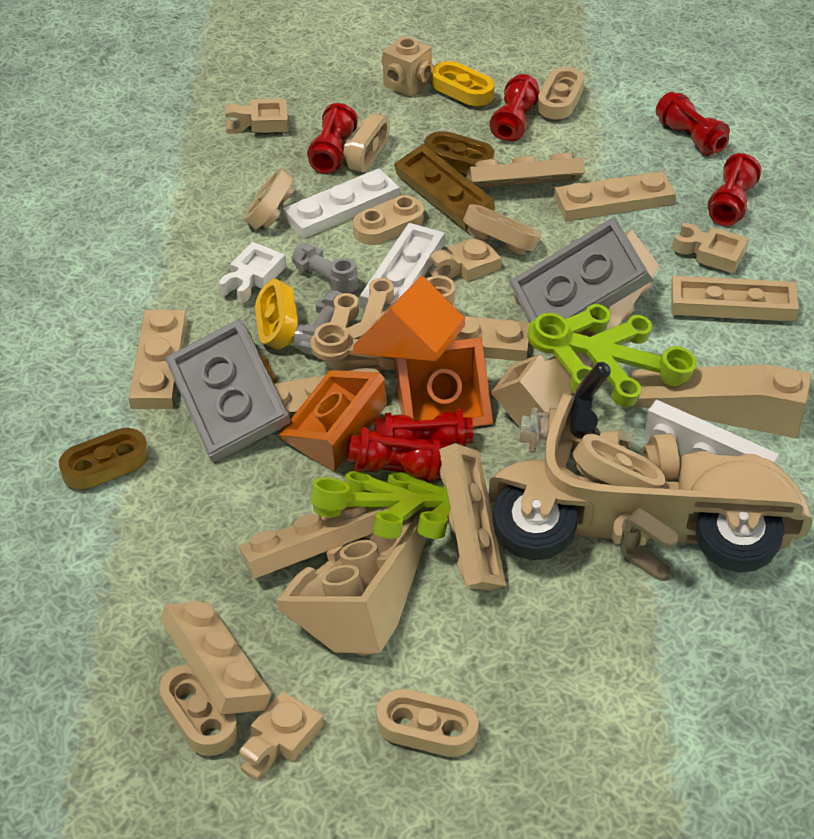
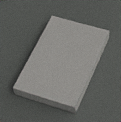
[509,216,653,323]
[165,318,292,463]

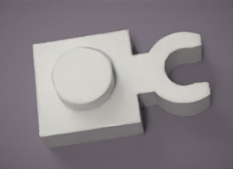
[219,242,286,304]

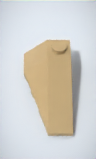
[626,364,812,439]
[276,507,435,656]

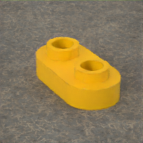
[432,61,495,107]
[255,278,298,350]

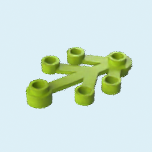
[527,304,697,407]
[309,471,451,539]

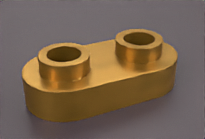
[424,131,495,174]
[59,428,149,489]

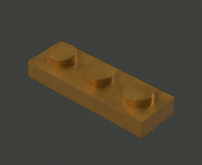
[394,144,496,231]

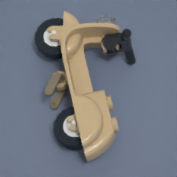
[489,362,813,581]

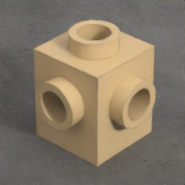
[381,35,433,98]

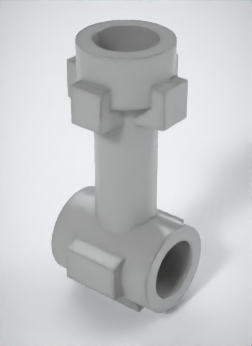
[292,243,359,294]
[294,290,348,355]

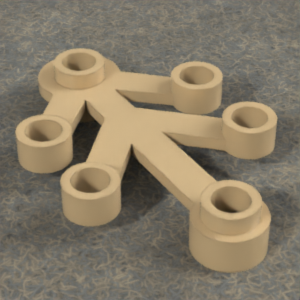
[310,275,455,370]

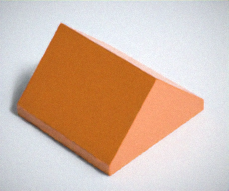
[353,275,465,361]
[395,337,493,427]
[278,370,385,472]

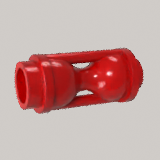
[489,74,540,141]
[655,92,730,156]
[307,103,358,174]
[707,153,762,226]
[374,409,473,446]
[346,427,449,483]

